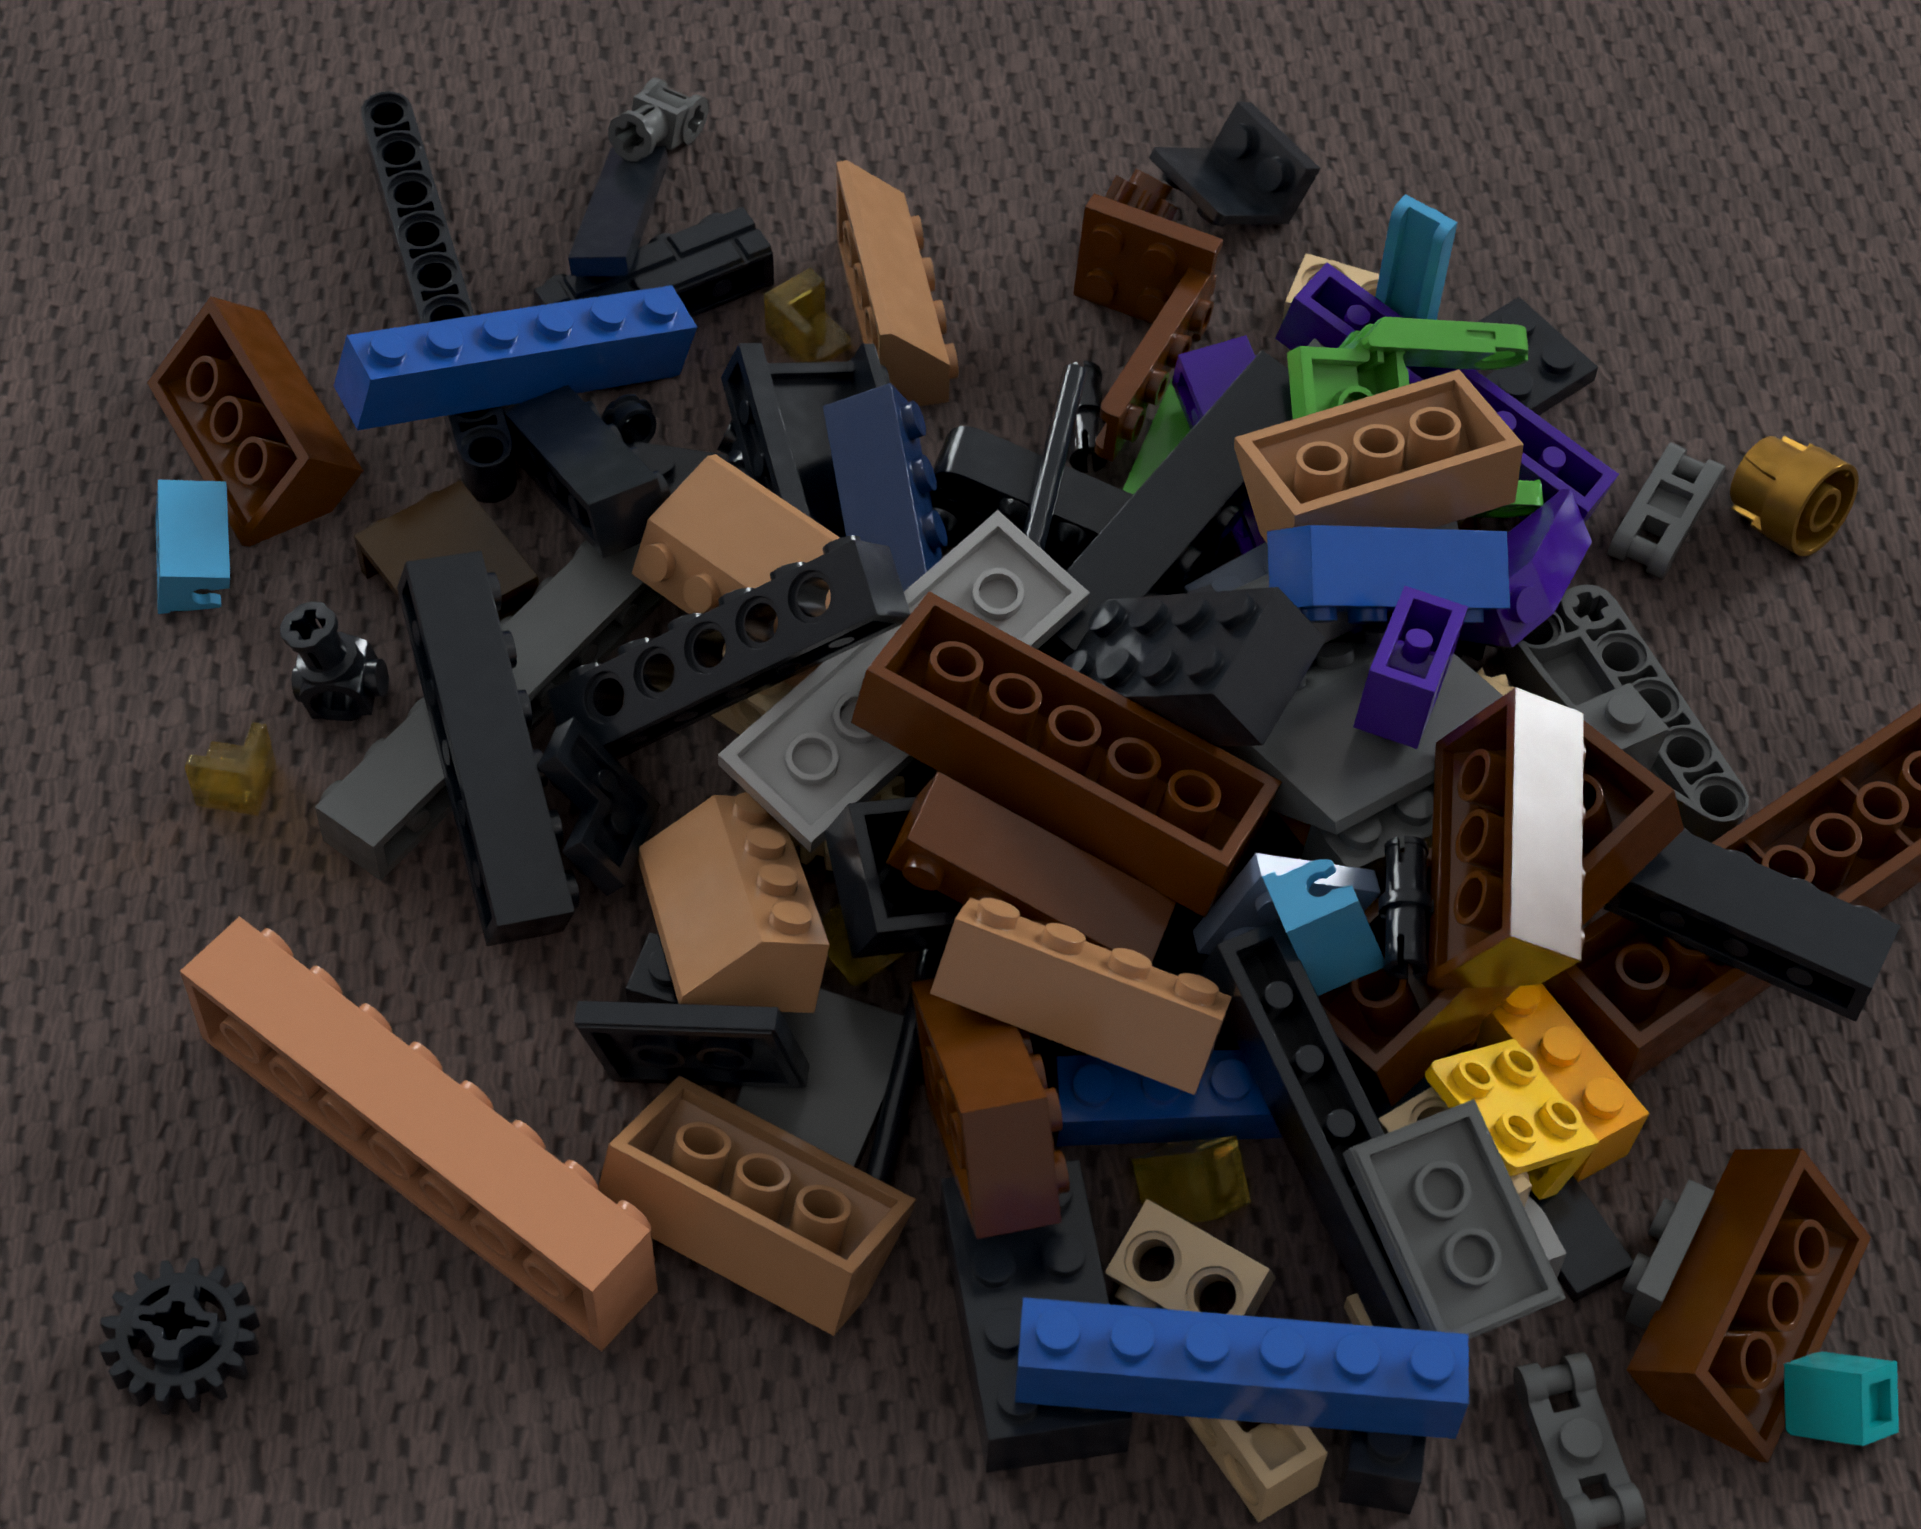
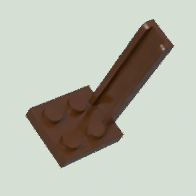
[1073,193,1223,462]

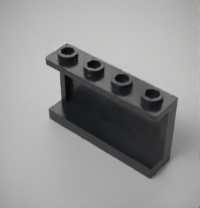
[721,343,890,538]

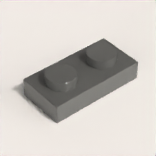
[1621,1179,1715,1330]

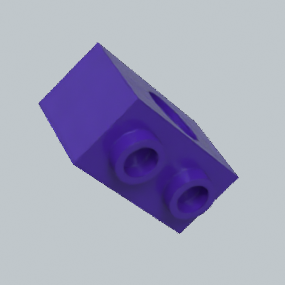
[1353,585,1468,749]

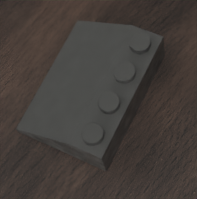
[1217,618,1503,835]

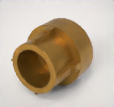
[1730,436,1859,556]

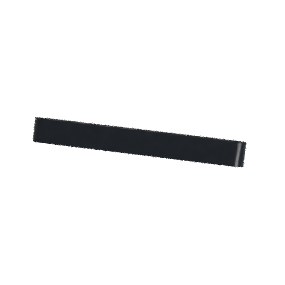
[361,91,517,503]

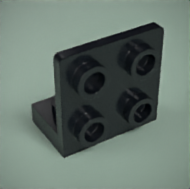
[1149,102,1321,227]

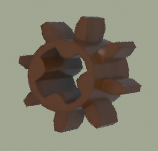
[1105,168,1178,221]

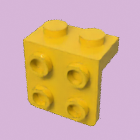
[1425,1039,1600,1200]

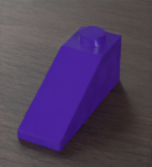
[1459,489,1592,648]

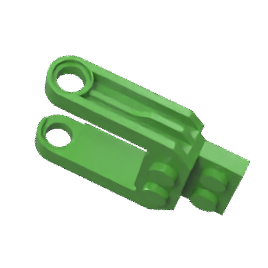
[1287,317,1544,518]

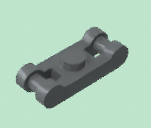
[1607,442,1726,580]
[1513,1352,1646,1529]

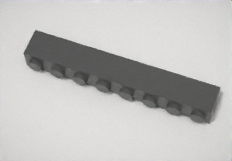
[315,540,666,881]

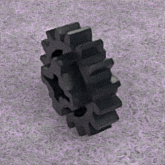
[99,1258,260,1415]

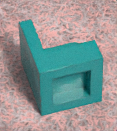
[1784,1352,1899,1446]

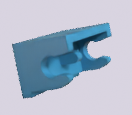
[155,480,230,614]
[1262,859,1384,996]

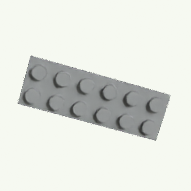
[718,510,1090,853]

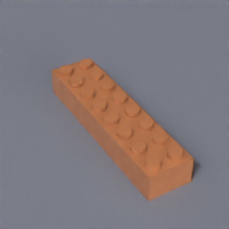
[180,916,658,1351]

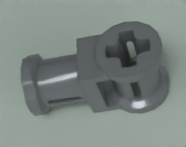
[608,77,709,162]

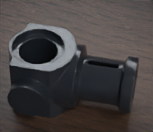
[280,601,389,721]

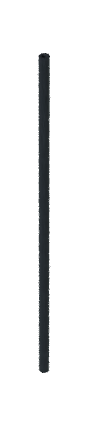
[866,364,1087,1186]

